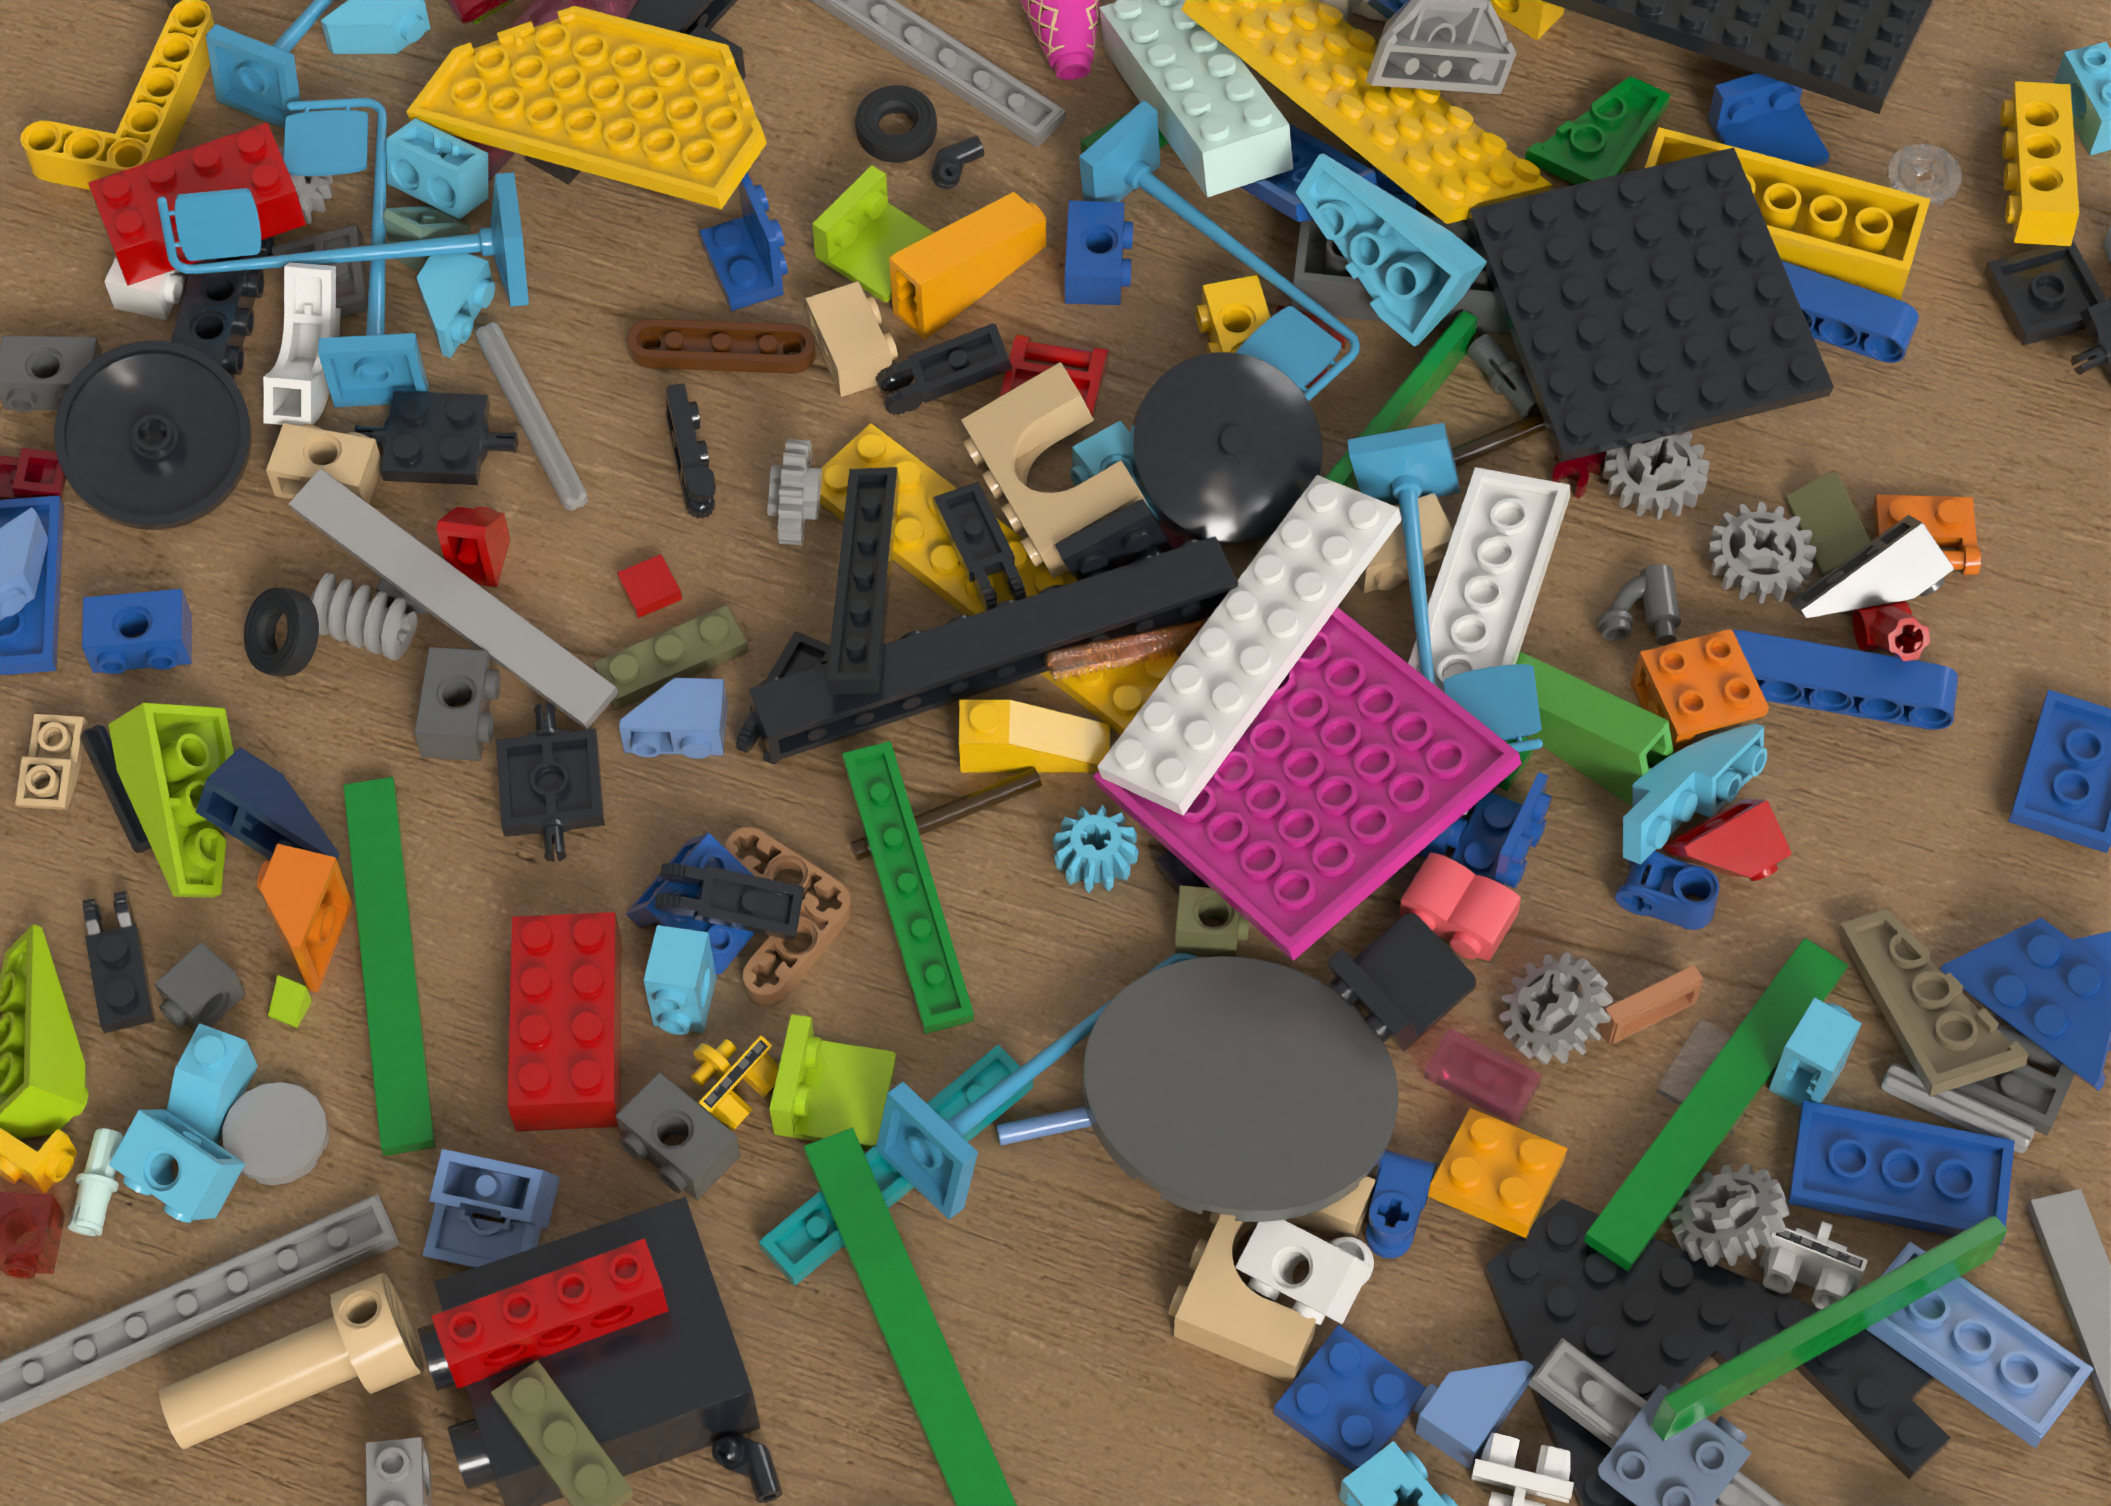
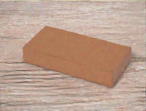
[1599,965,1704,1045]

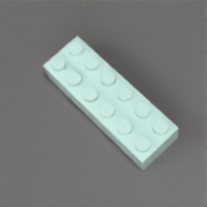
[1099,0,1293,198]

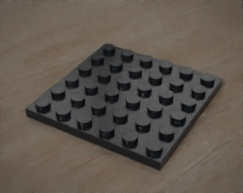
[1467,147,1834,463]

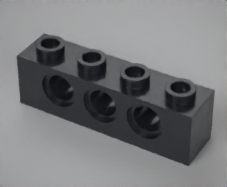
[171,236,274,380]

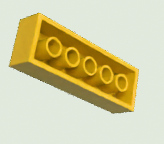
[1645,127,1930,300]

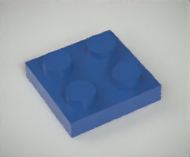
[1273,1325,1426,1471]

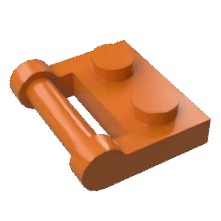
[1873,494,1981,575]

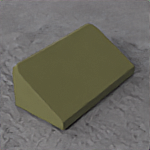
[1785,471,1871,577]

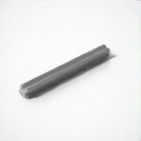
[476,322,588,511]

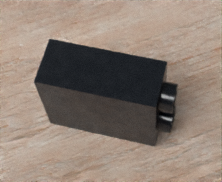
[418,1196,761,1506]

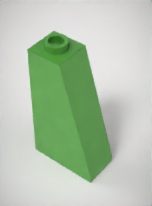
[1516,651,1674,807]

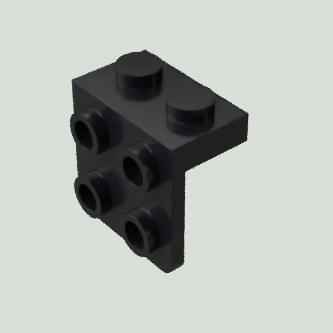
[1327,913,1477,1052]

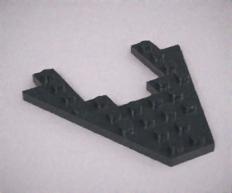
[1484,1199,1951,1506]

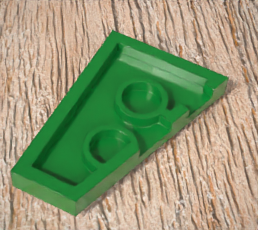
[1525,76,1671,185]

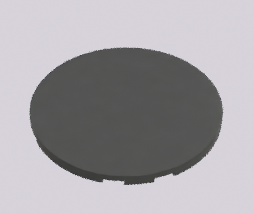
[1081,956,1398,1222]

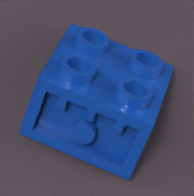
[1708,73,1829,167]
[699,172,788,312]
[1451,772,1552,889]
[626,833,755,975]

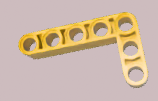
[20,0,215,190]

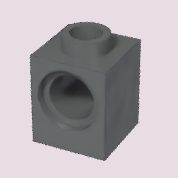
[155,942,246,1032]

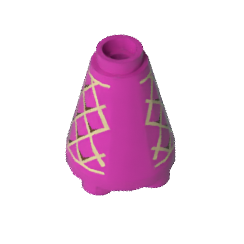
[1019,0,1100,80]

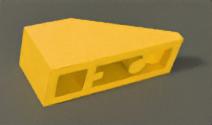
[959,700,1110,773]

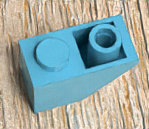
[416,253,495,358]

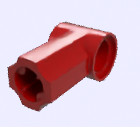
[1852,600,1931,661]

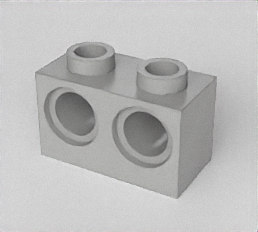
[366,1437,432,1506]

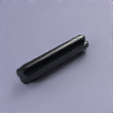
[80,725,151,853]

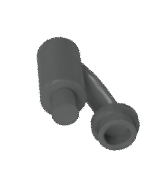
[1596,564,1681,645]

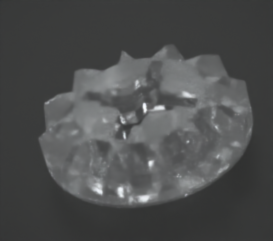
[1886,144,1962,207]

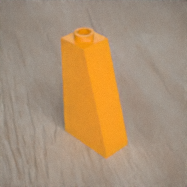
[889,192,1046,341]

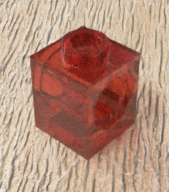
[0,1192,65,1279]

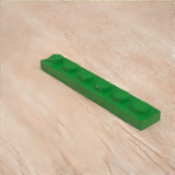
[842,741,974,1034]

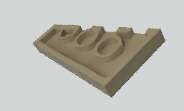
[1839,908,2029,1097]

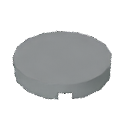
[222,1082,330,1186]

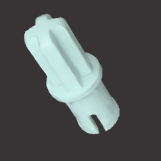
[68,1128,123,1236]

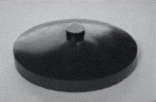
[54,341,252,530]
[1129,352,1323,546]

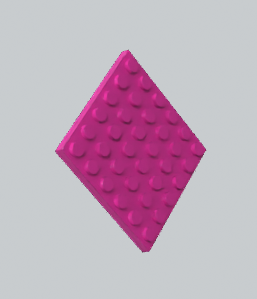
[1093,607,1522,961]

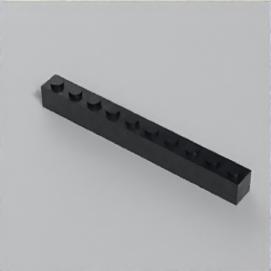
[749,536,1238,763]

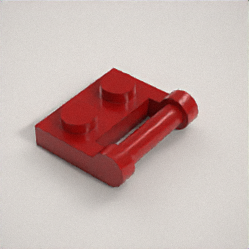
[999,334,1109,423]

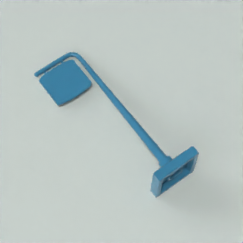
[206,0,334,129]
[284,98,429,407]
[1079,100,1360,401]
[157,172,529,307]
[1348,423,1543,752]
[876,953,1199,1220]

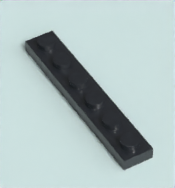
[826,467,900,695]

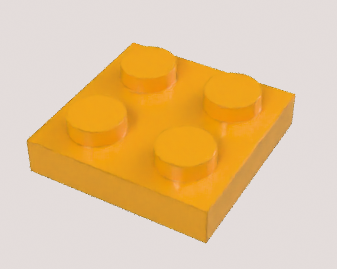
[1427,1108,1568,1238]

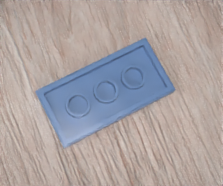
[1866,1242,2094,1448]

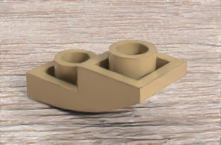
[15,714,88,810]

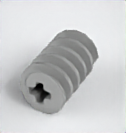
[310,572,418,661]

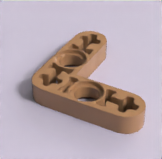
[725,827,852,1006]

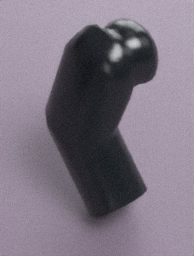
[931,135,985,189]
[712,1434,783,1503]

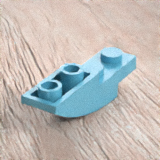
[1623,723,1767,864]

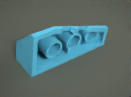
[1296,153,1487,347]

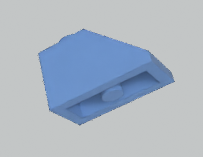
[0,507,49,621]
[1414,1360,1535,1470]

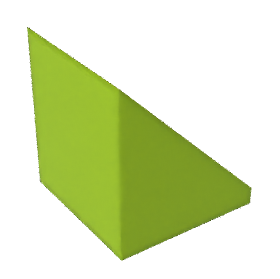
[268,975,312,1028]

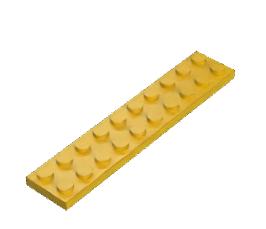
[820,423,1179,735]

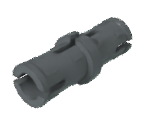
[1467,334,1541,419]

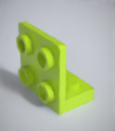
[812,165,935,302]
[769,1014,896,1150]

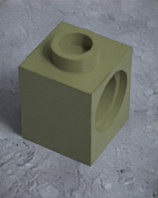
[1175,886,1249,957]

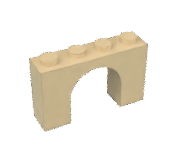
[961,362,1148,579]
[1168,1176,1375,1384]

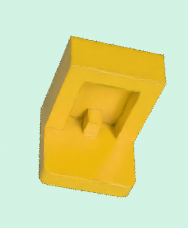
[0,1128,77,1194]

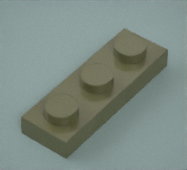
[593,605,749,710]
[491,1360,634,1506]

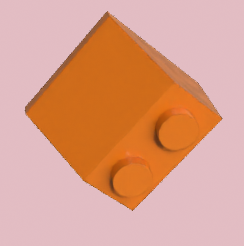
[257,844,353,993]

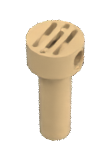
[159,1273,424,1449]

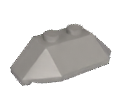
[1366,0,1517,94]

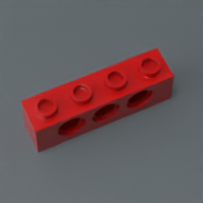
[431,1238,669,1389]

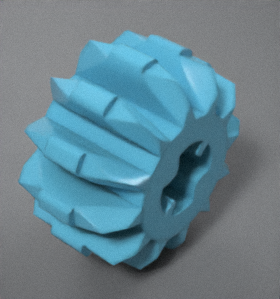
[1053,804,1139,894]

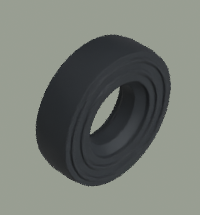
[855,85,937,163]
[244,587,319,677]

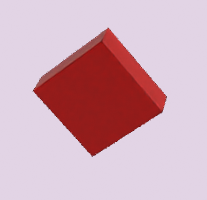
[617,554,682,618]

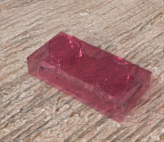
[1424,1028,1543,1125]

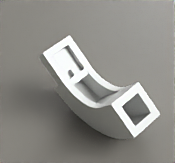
[263,262,341,426]

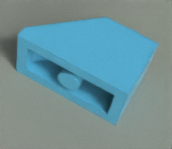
[321,0,431,54]
[167,1023,258,1144]

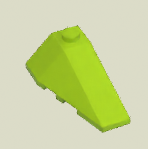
[108,703,234,898]
[0,924,89,1139]

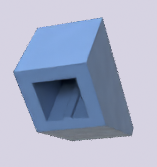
[619,678,728,759]

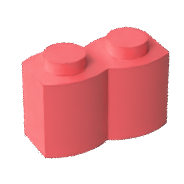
[1399,852,1521,961]

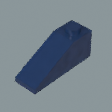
[195,747,340,860]

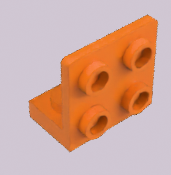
[1630,629,1769,753]

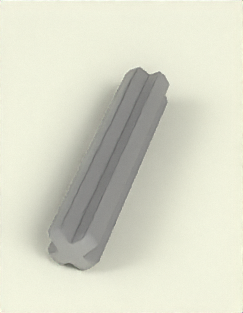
[1881,1063,2035,1153]

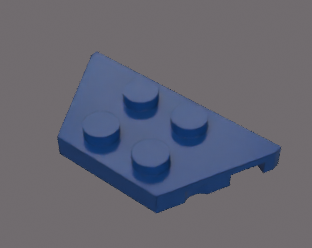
[1940,918,2111,1092]

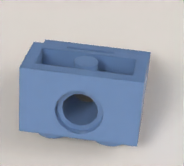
[423,1149,560,1268]

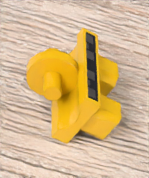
[691,1035,779,1131]

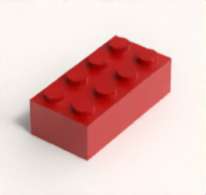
[88,122,306,286]
[508,912,622,1132]

